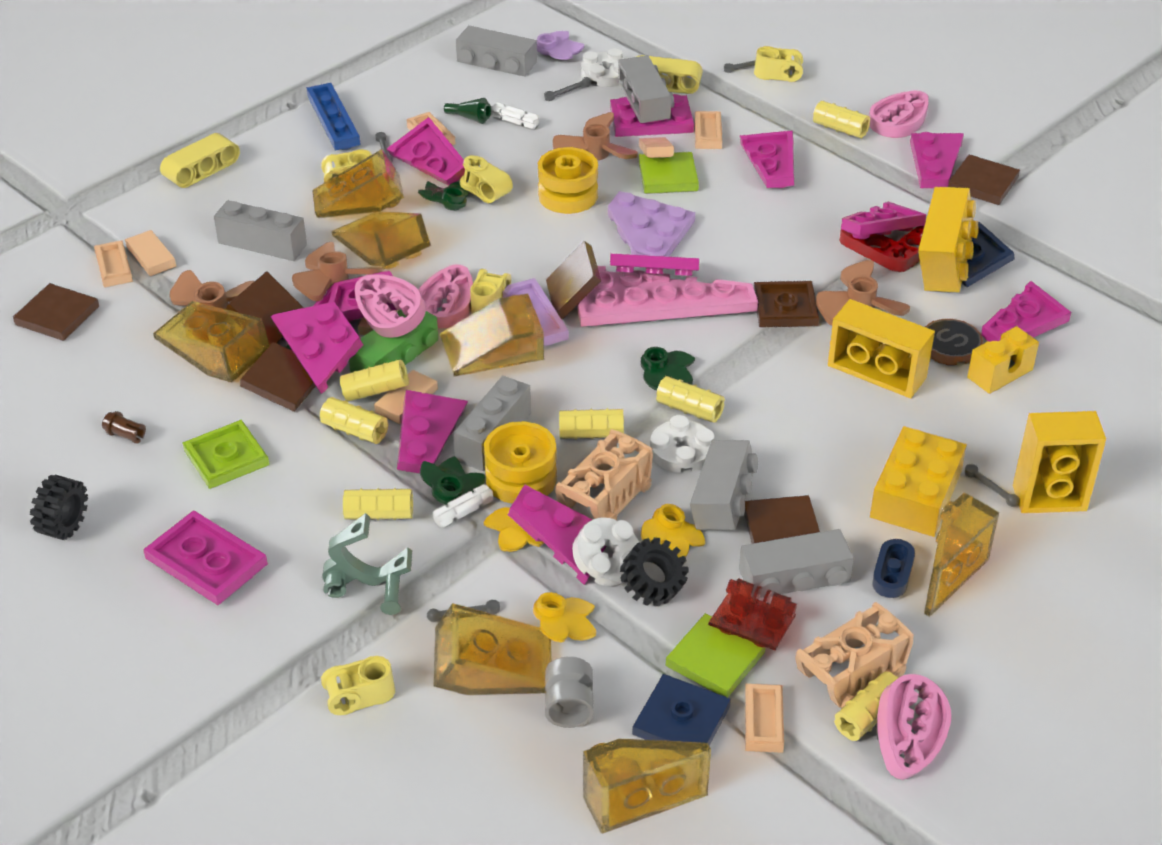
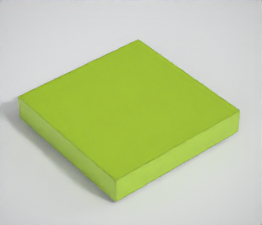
[639,152,699,194]
[182,419,269,489]
[665,613,766,698]

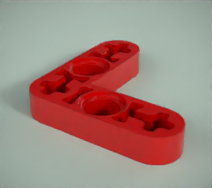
[839,221,926,272]

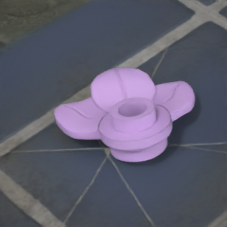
[537,31,584,60]

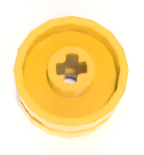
[538,147,598,214]
[484,421,557,504]

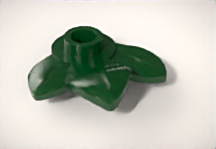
[418,181,469,211]
[640,347,695,391]
[420,456,485,505]

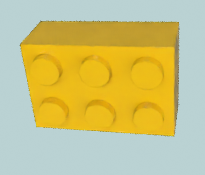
[918,187,978,293]
[827,299,935,399]
[1013,411,1106,513]
[870,426,967,537]

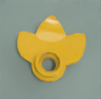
[641,504,705,558]
[484,507,544,552]
[533,592,597,643]

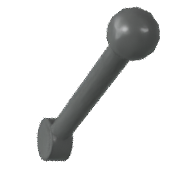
[724,60,756,73]
[544,77,592,101]
[375,132,393,166]
[964,464,1019,507]
[427,600,500,622]

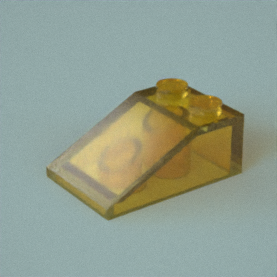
[312,149,404,218]
[331,211,431,269]
[440,293,544,377]
[153,301,269,382]
[924,492,1000,617]
[433,603,552,695]
[583,739,711,834]

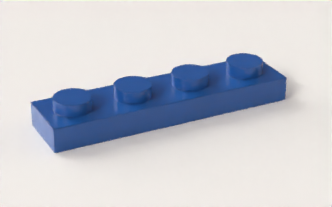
[306,83,361,151]

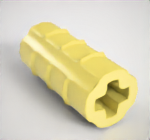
[813,100,870,139]
[340,360,409,401]
[656,376,725,423]
[320,397,388,444]
[559,408,624,440]
[343,488,413,521]
[834,672,899,741]

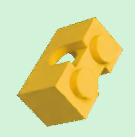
[967,326,1039,394]

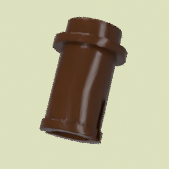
[102,411,146,444]

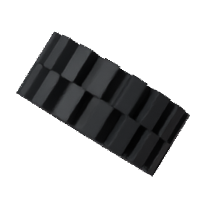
[30,474,88,540]
[620,537,689,606]

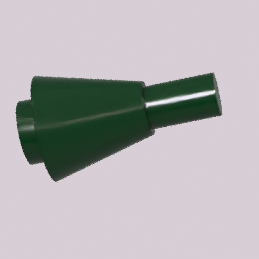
[444,98,491,124]

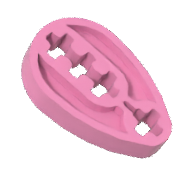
[869,90,928,138]
[419,264,473,328]
[355,274,426,338]
[877,674,951,780]

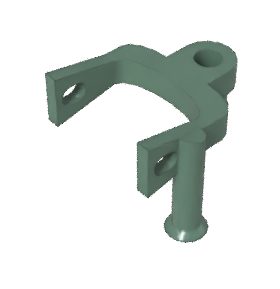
[322,513,413,615]

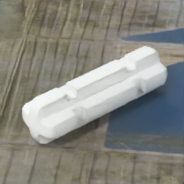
[491,102,539,129]
[433,484,494,528]

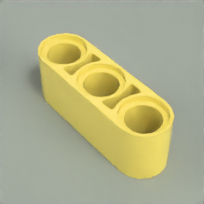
[636,55,703,94]
[160,133,240,188]

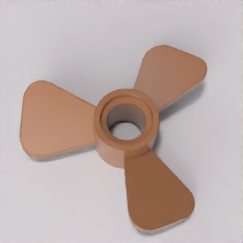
[553,112,638,160]
[292,242,383,301]
[816,260,910,326]
[170,270,254,344]

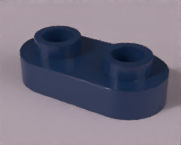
[872,539,915,598]

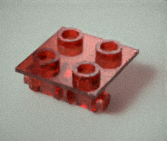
[708,578,797,651]

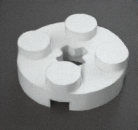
[581,48,627,87]
[650,415,715,473]
[572,518,639,586]

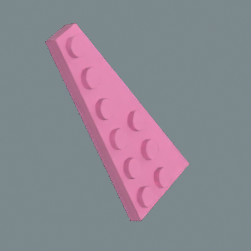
[577,266,758,327]

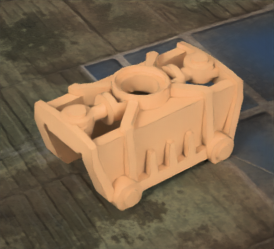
[555,429,653,520]
[795,602,914,709]

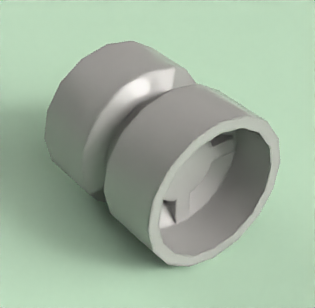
[545,657,593,728]

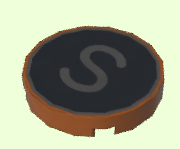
[925,319,983,365]

